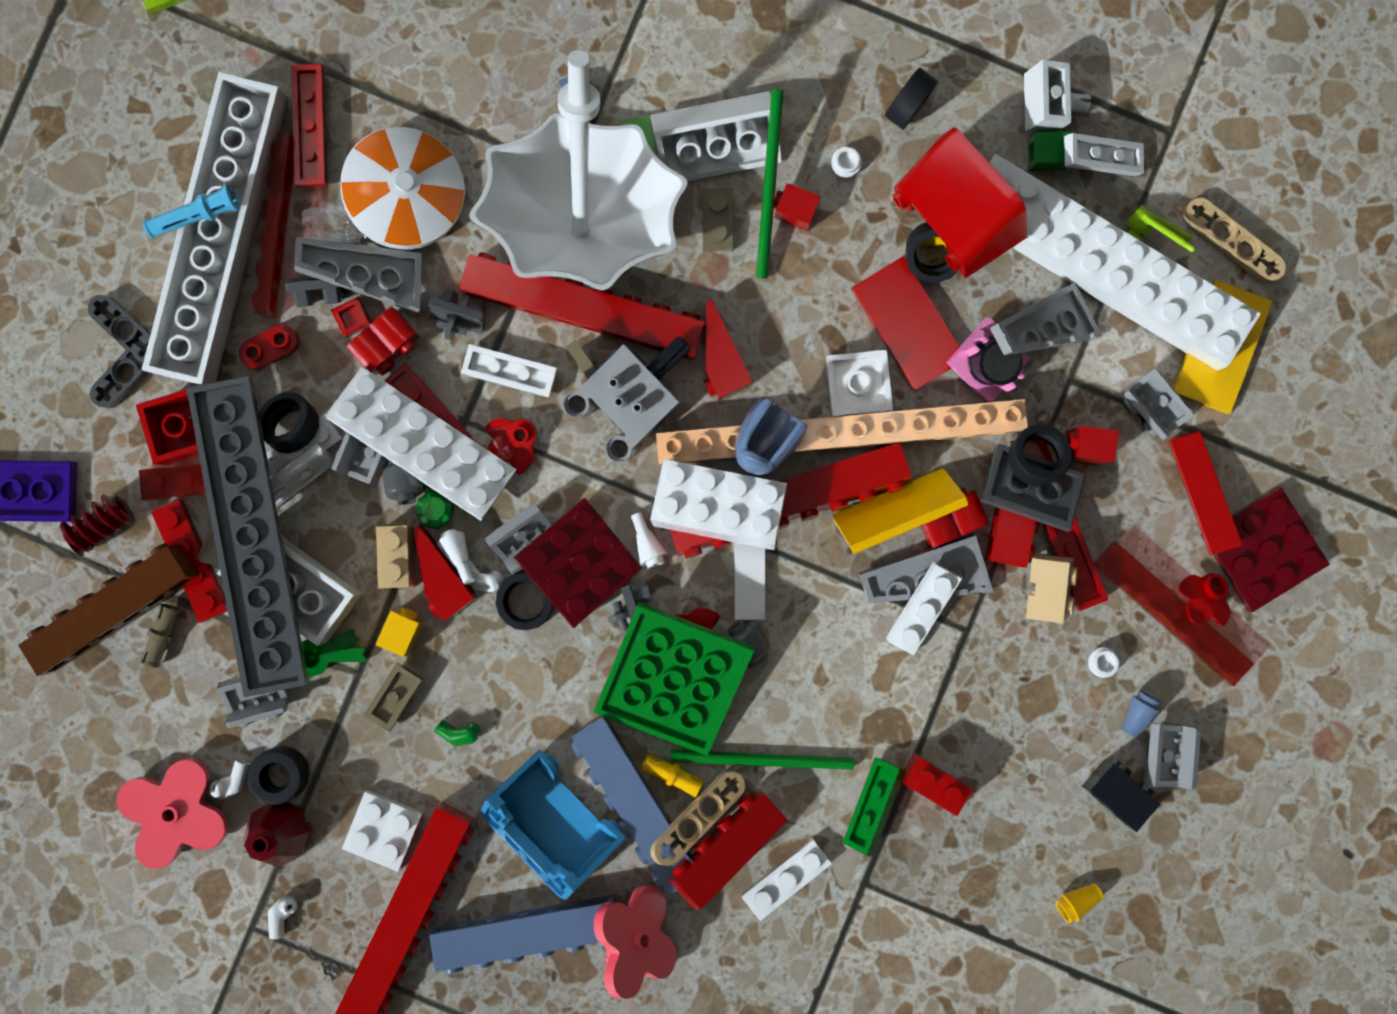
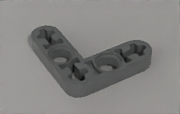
[88,295,151,409]

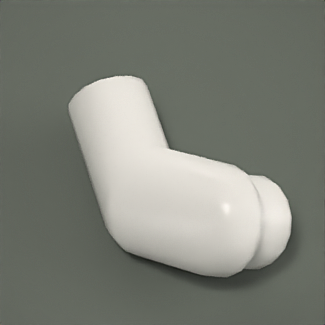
[469,560,504,592]
[209,760,250,799]
[268,895,298,939]

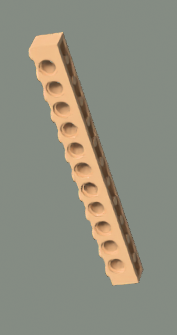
[656,399,1028,466]

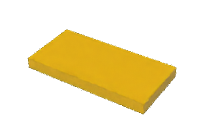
[1173,279,1273,414]
[832,468,968,554]

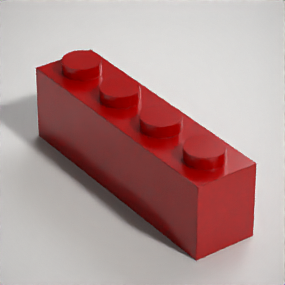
[668,793,788,910]

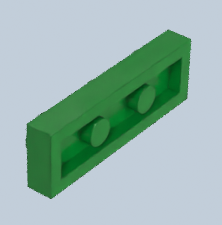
[842,757,905,857]

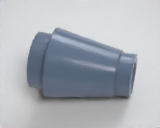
[1121,690,1162,738]

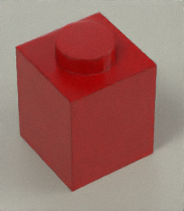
[774,183,821,231]

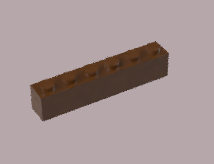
[18,543,200,676]

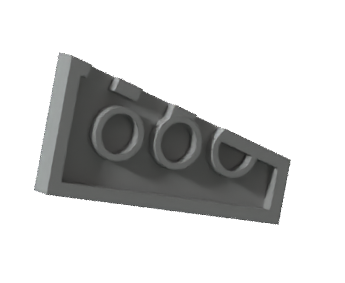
[294,237,422,313]
[990,283,1102,356]
[858,534,994,603]

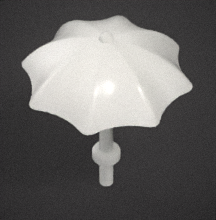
[469,50,688,290]

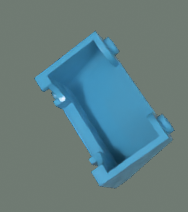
[480,749,626,900]

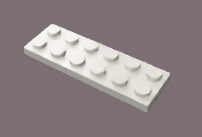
[325,367,516,521]

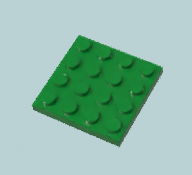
[594,601,754,756]

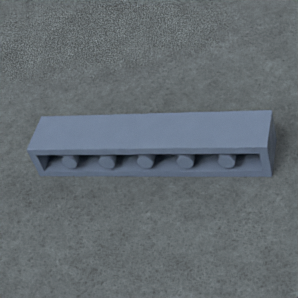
[570,716,692,896]
[429,894,616,974]

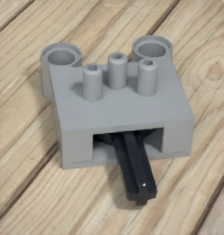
[563,336,691,463]

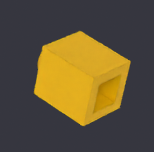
[375,607,424,657]

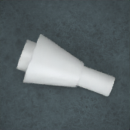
[630,512,668,569]
[436,529,475,585]

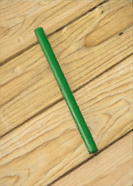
[756,89,784,278]
[670,750,854,770]

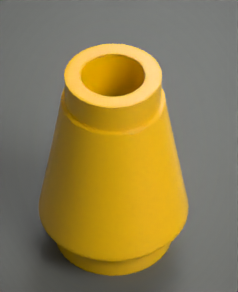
[1055,882,1104,924]

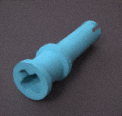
[143,184,240,239]

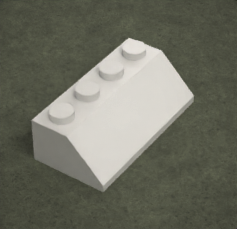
[650,91,782,181]

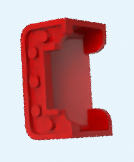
[892,127,1028,278]

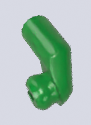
[434,719,481,746]

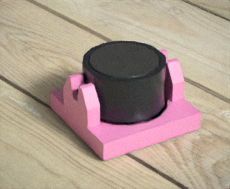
[946,317,1031,403]

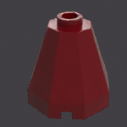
[243,802,313,868]

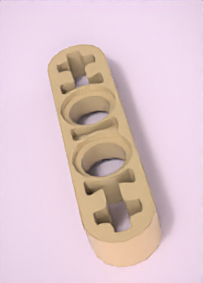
[1182,198,1286,283]
[650,771,745,866]

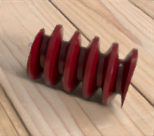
[60,494,134,556]

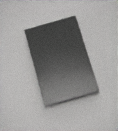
[980,443,1086,532]

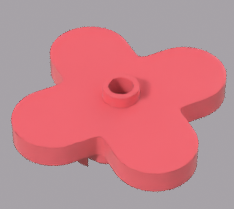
[117,758,229,869]
[594,885,676,999]

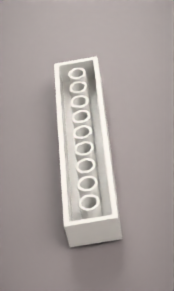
[142,72,289,385]
[990,154,1261,371]

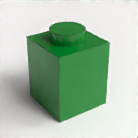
[1028,132,1072,171]

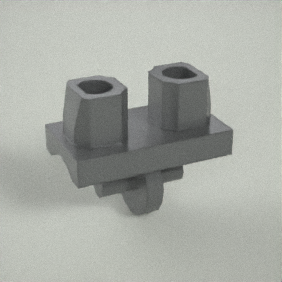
[285,272,343,307]
[428,287,485,340]
[607,584,653,632]

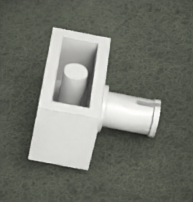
[1024,60,1091,133]

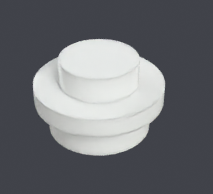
[831,147,862,178]
[1088,647,1120,678]

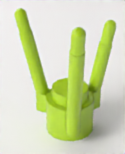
[1125,205,1196,252]

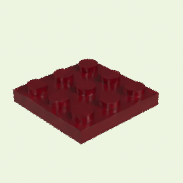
[1200,487,1330,612]
[513,498,642,628]

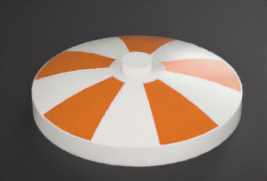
[340,127,465,250]

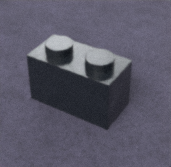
[1082,759,1161,832]

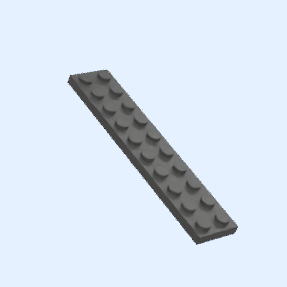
[187,376,309,697]

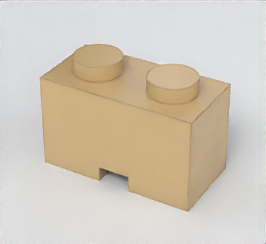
[376,525,416,589]
[1026,554,1078,624]

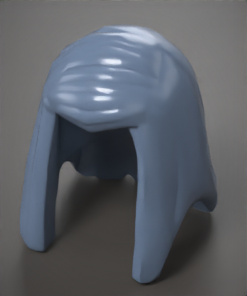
[735,397,807,475]

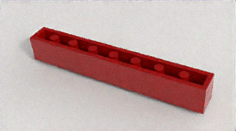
[459,252,704,361]
[669,442,912,559]
[335,802,475,1014]

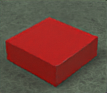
[331,297,372,338]

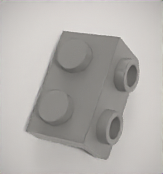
[1124,366,1195,441]
[332,432,388,487]
[485,503,552,575]
[216,677,291,728]
[1146,723,1201,790]

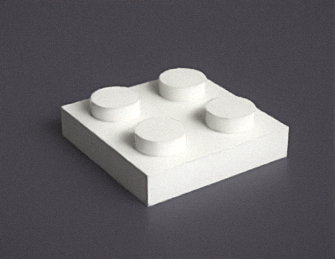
[825,350,893,417]
[342,790,424,872]

